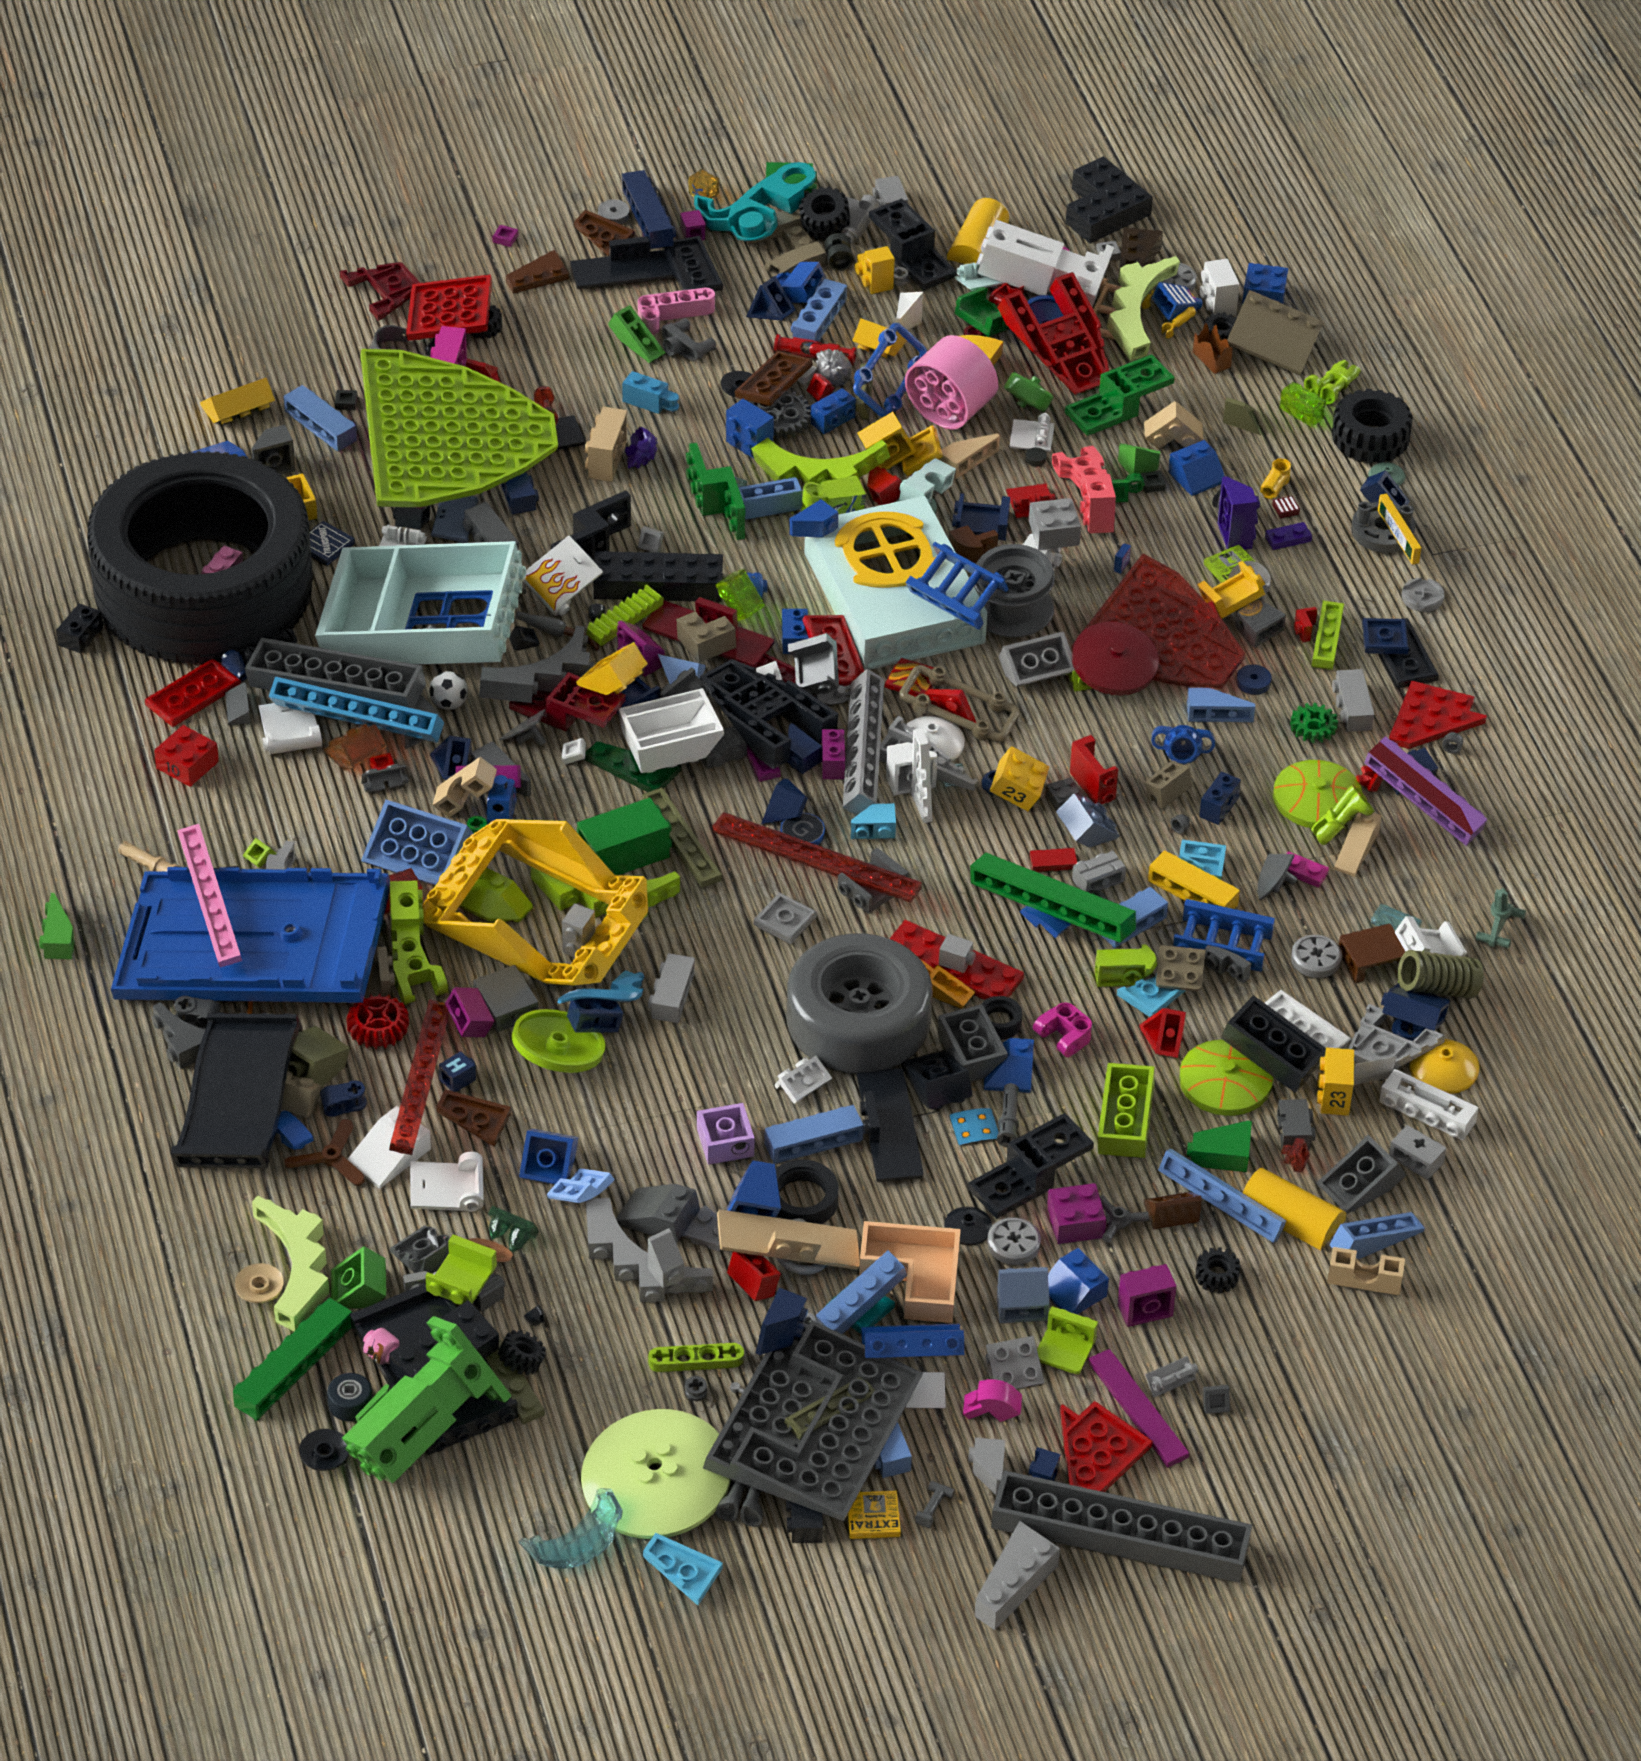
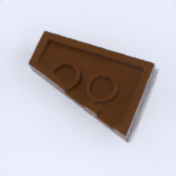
[574,210,635,256]
[506,250,569,294]
[436,1089,511,1147]

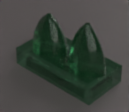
[488,1205,539,1252]

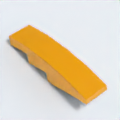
[920,959,975,1009]

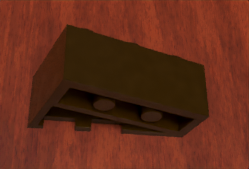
[1118,228,1163,284]

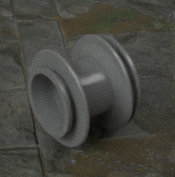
[975,544,1055,637]

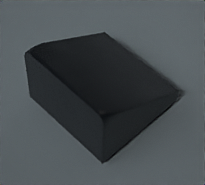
[509,625,540,650]

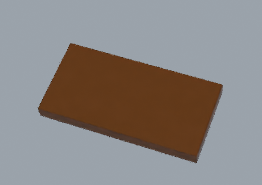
[735,351,813,406]

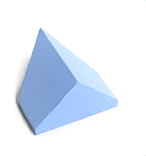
[658,654,706,684]

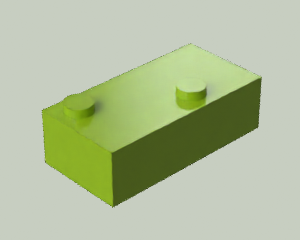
[1098,1063,1155,1158]

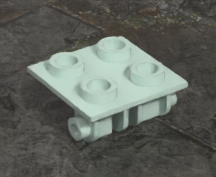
[954,262,1004,291]

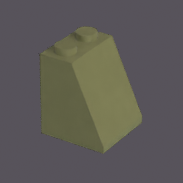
[287,1026,350,1088]

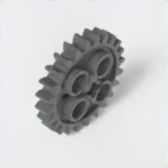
[749,390,811,440]

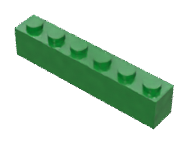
[233,1297,352,1421]

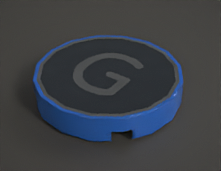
[780,812,825,849]

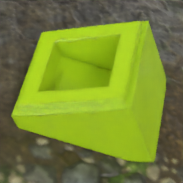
[242,838,277,868]

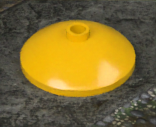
[1409,1039,1479,1094]

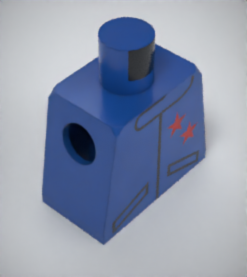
[487,775,517,825]

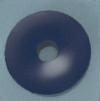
[1236,664,1272,695]

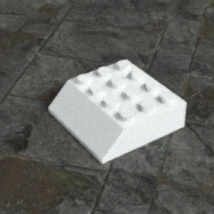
[618,688,724,773]

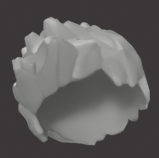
[816,349,852,387]

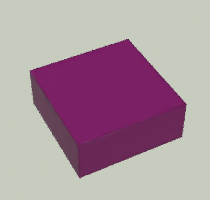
[492,225,519,247]

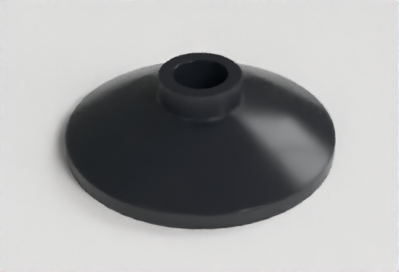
[720,371,752,397]
[944,1206,992,1245]
[299,1429,349,1471]

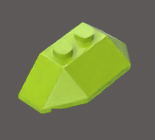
[459,867,533,922]

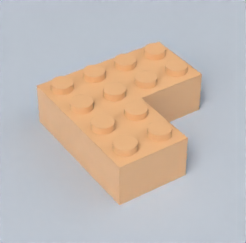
[859,1221,961,1323]

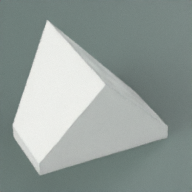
[896,292,923,330]

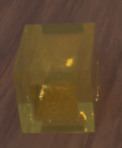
[688,169,719,199]

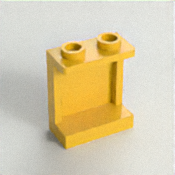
[1197,561,1266,619]

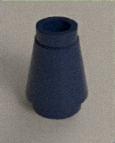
[221,650,247,682]

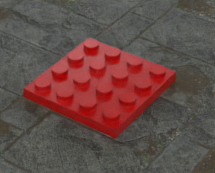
[406,274,492,341]

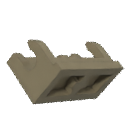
[1144,760,1192,809]

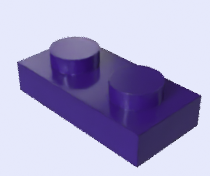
[1265,522,1312,550]

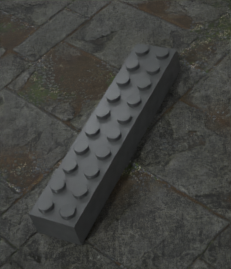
[991,1470,1252,1583]

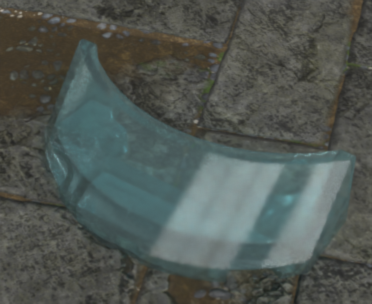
[518,1488,623,1569]

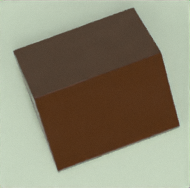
[1143,1192,1202,1230]

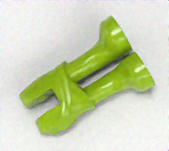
[1304,360,1361,405]
[1311,784,1375,845]

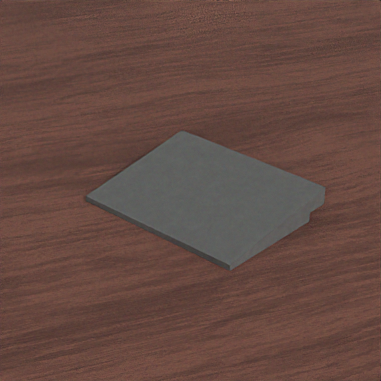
[703,1320,923,1521]

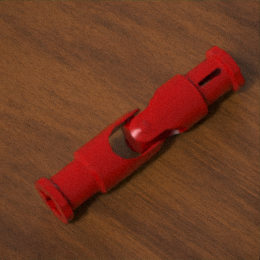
[774,334,857,365]

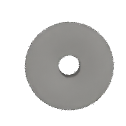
[598,199,629,224]

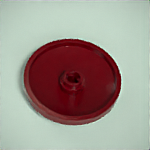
[1072,622,1159,696]

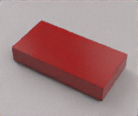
[1030,848,1077,872]

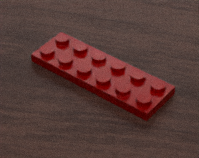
[890,919,1024,1000]

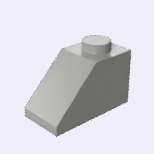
[648,1228,684,1288]
[968,1437,1005,1495]

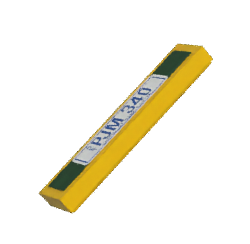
[1378,494,1422,565]

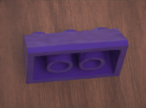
[1217,476,1260,550]

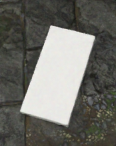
[1265,990,1352,1067]

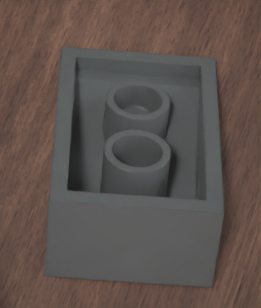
[1316,1135,1406,1214]
[616,1184,700,1243]

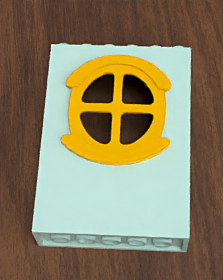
[804,496,987,671]

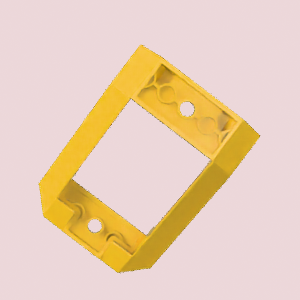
[422,819,648,985]

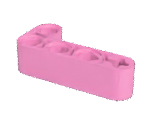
[638,288,715,335]

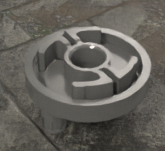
[1351,501,1415,552]

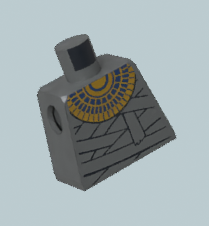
[1235,600,1286,648]

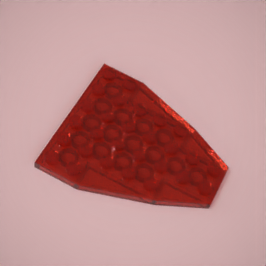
[1071,553,1245,689]

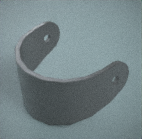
[369,325,408,349]

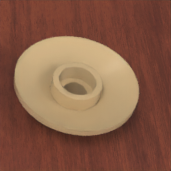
[235,1263,284,1303]

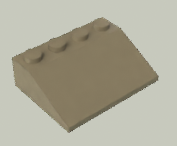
[1227,290,1324,375]

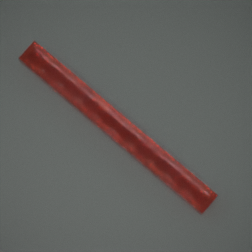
[713,812,922,903]
[389,999,450,1155]

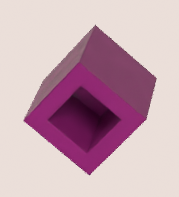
[680,210,705,240]

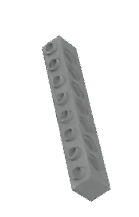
[843,669,884,816]

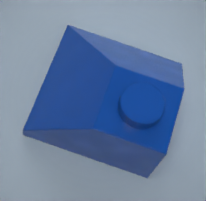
[984,1038,1034,1093]

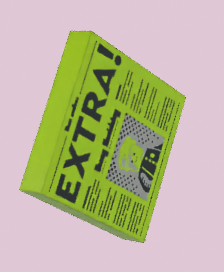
[1204,545,1255,583]

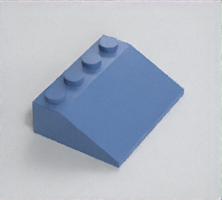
[361,800,473,886]

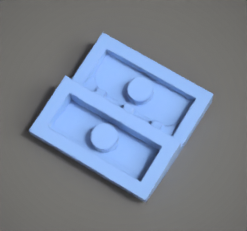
[547,1168,615,1203]

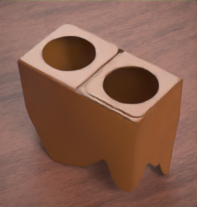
[1192,323,1233,374]

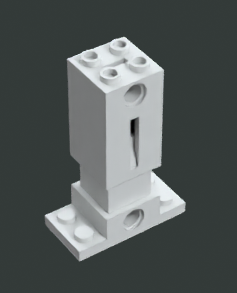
[976,220,1114,308]

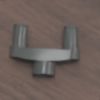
[661,318,716,361]

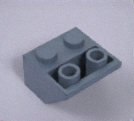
[1056,793,1120,848]
[996,1267,1049,1323]

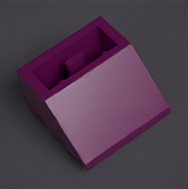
[617,620,665,677]

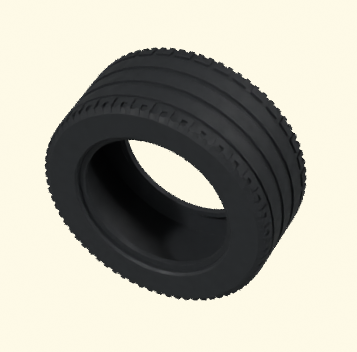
[87,451,313,664]

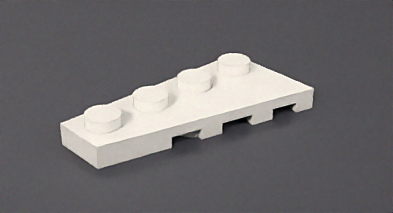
[910,728,932,823]

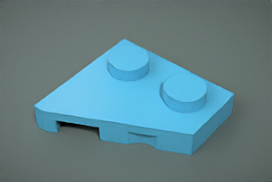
[1179,840,1226,880]

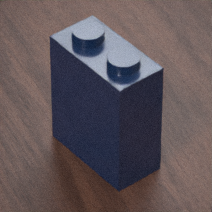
[1381,983,1451,1031]

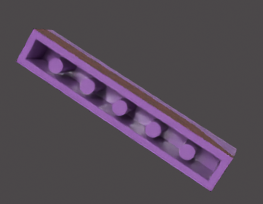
[1364,736,1487,846]

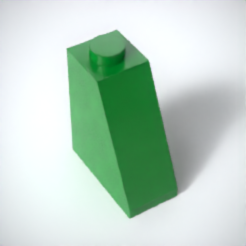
[1186,1121,1252,1172]

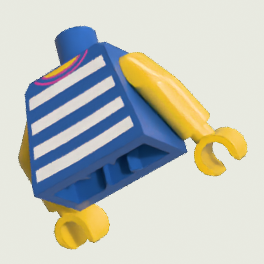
[1141,282,1203,339]

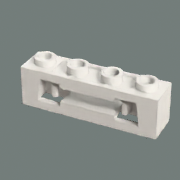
[1379,1069,1479,1140]

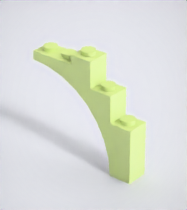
[1106,256,1180,361]
[252,1196,330,1331]

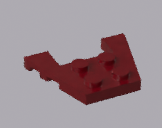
[339,262,420,321]

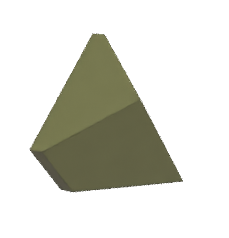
[1223,397,1261,435]

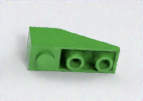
[39,893,75,959]

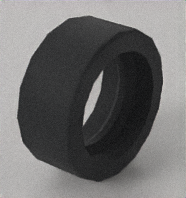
[981,996,1022,1040]

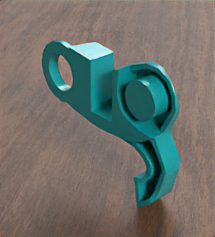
[694,162,816,241]

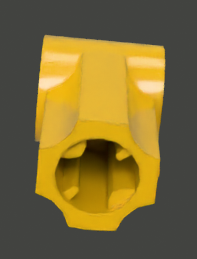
[1260,458,1291,499]

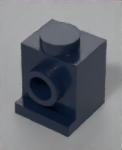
[1028,1447,1061,1481]

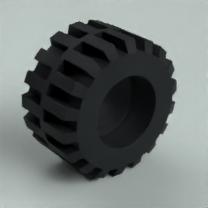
[799,186,851,240]

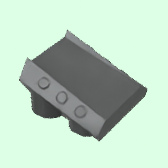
[390,1225,450,1274]

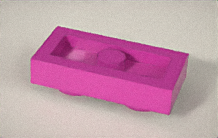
[1287,851,1329,888]

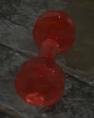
[533,386,558,425]

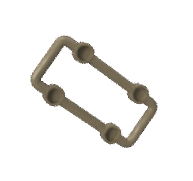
[899,665,1020,742]

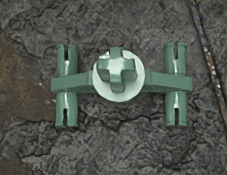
[1476,888,1526,949]

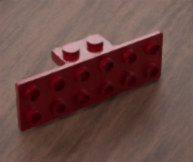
[642,597,775,668]

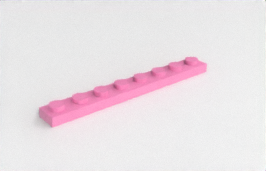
[177,824,242,968]

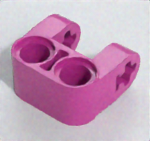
[1033,1002,1092,1057]

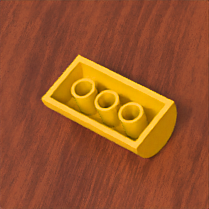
[947,198,1009,264]
[1243,1168,1346,1250]

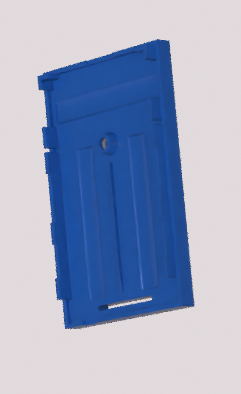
[111,867,390,1003]

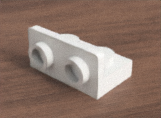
[774,1056,832,1104]

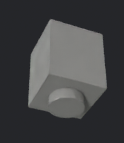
[939,934,976,973]

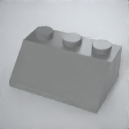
[998,631,1075,687]

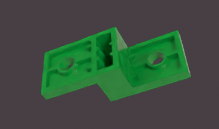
[1065,354,1175,436]
[686,443,745,540]

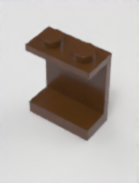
[1339,923,1406,983]

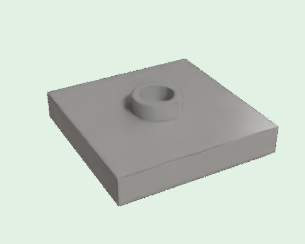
[753,892,817,944]

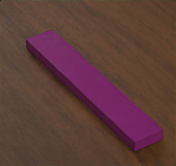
[1088,1349,1189,1468]

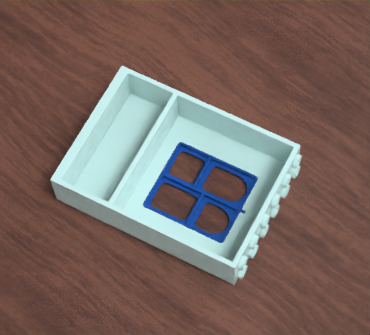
[315,541,526,664]

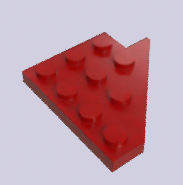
[1389,681,1487,749]
[1060,1401,1153,1492]

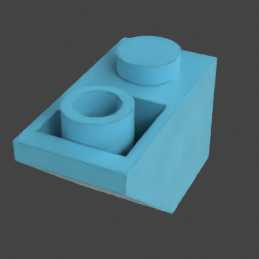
[850,803,896,839]

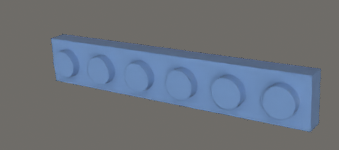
[1158,1149,1286,1243]

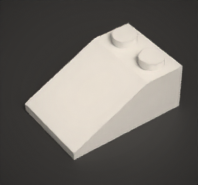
[347,1106,431,1189]

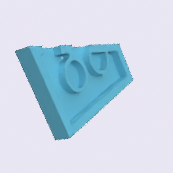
[1117,973,1186,1017]
[643,1533,723,1605]

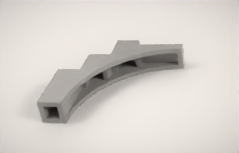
[586,1198,713,1303]

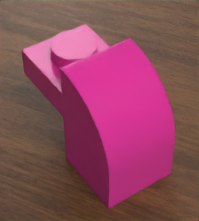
[963,1379,1022,1422]

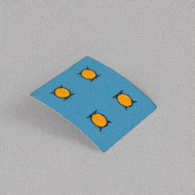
[950,1108,999,1146]

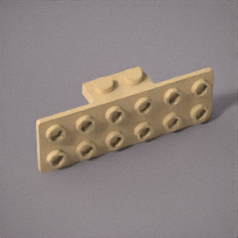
[717,1209,860,1270]

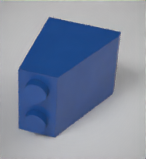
[726,1160,781,1218]

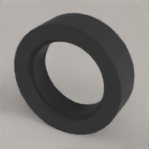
[776,1159,839,1224]

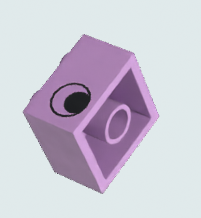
[697,1103,755,1165]

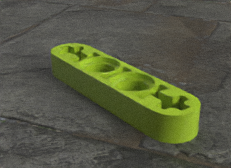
[648,1343,744,1372]

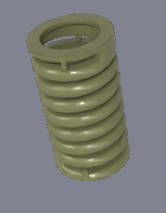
[1398,950,1484,999]

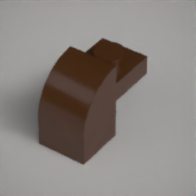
[949,525,998,563]

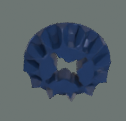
[1392,1019,1426,1041]

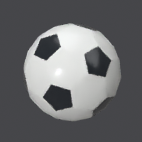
[429,671,468,710]

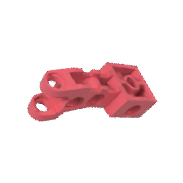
[1052,446,1116,533]

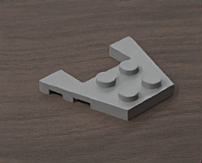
[1348,1004,1445,1071]

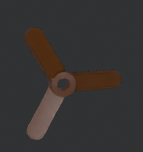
[284,1119,365,1186]

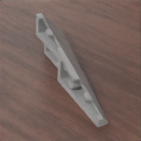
[879,716,978,791]

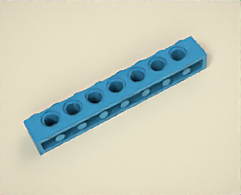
[269,677,444,743]

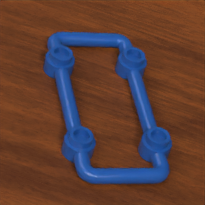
[853,323,927,418]

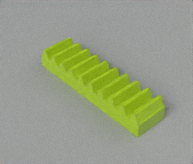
[586,585,664,646]
[1312,600,1344,670]

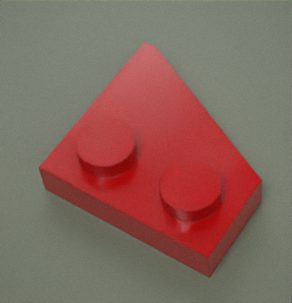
[924,689,976,723]

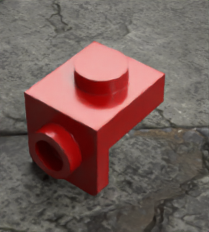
[1294,607,1318,643]

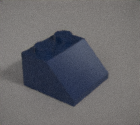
[756,1288,808,1355]

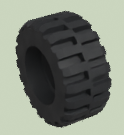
[1332,389,1413,464]

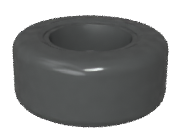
[786,933,933,1074]

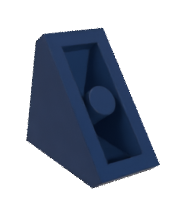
[746,276,795,320]
[430,735,472,780]
[761,778,808,824]

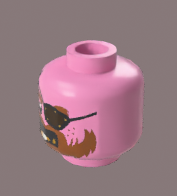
[363,1328,400,1365]

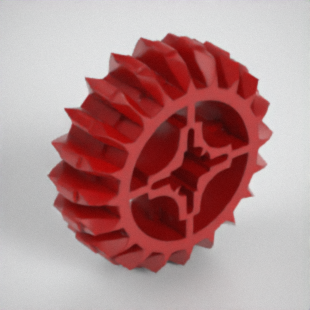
[346,993,410,1050]

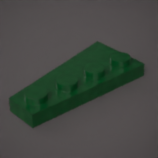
[584,741,681,793]

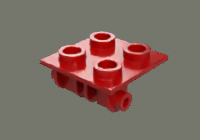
[1006,483,1056,518]

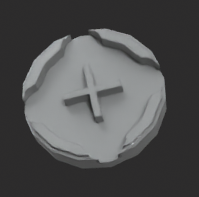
[1401,578,1444,612]

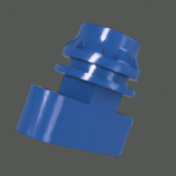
[1151,725,1215,764]

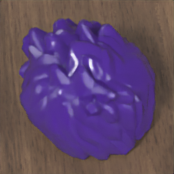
[625,427,658,469]

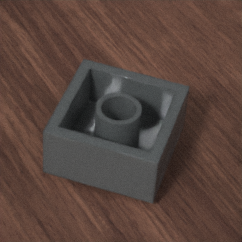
[1046,777,1084,811]

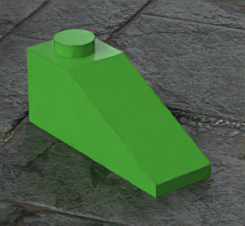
[608,305,666,363]

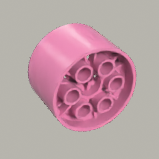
[905,336,998,430]

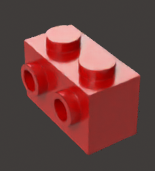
[727,1252,781,1301]

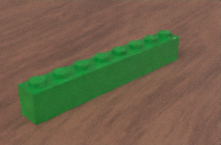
[970,852,1136,943]

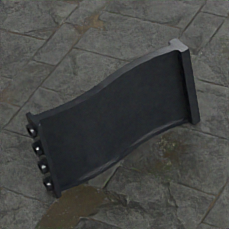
[170,1013,303,1168]
[350,1283,518,1455]

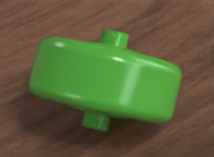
[1004,372,1054,412]

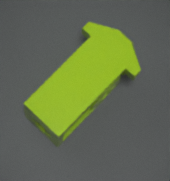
[1094,944,1158,987]

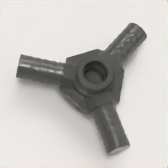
[1099,1195,1149,1243]

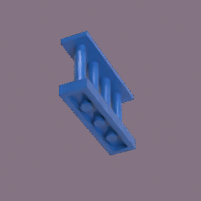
[906,542,1008,630]
[1173,899,1275,972]
[861,1324,965,1358]

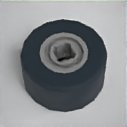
[327,1373,373,1422]

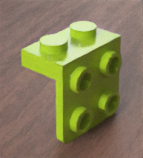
[1037,1306,1098,1374]

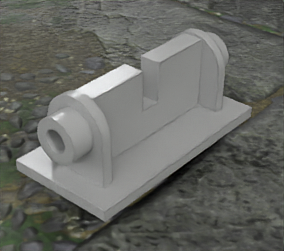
[1145,1356,1199,1397]

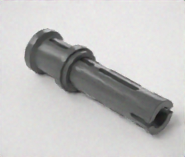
[997,1083,1019,1147]

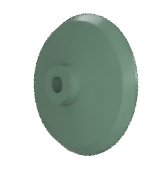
[1368,462,1406,486]

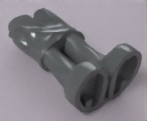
[716,1480,764,1527]

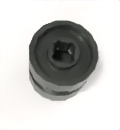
[824,233,854,271]

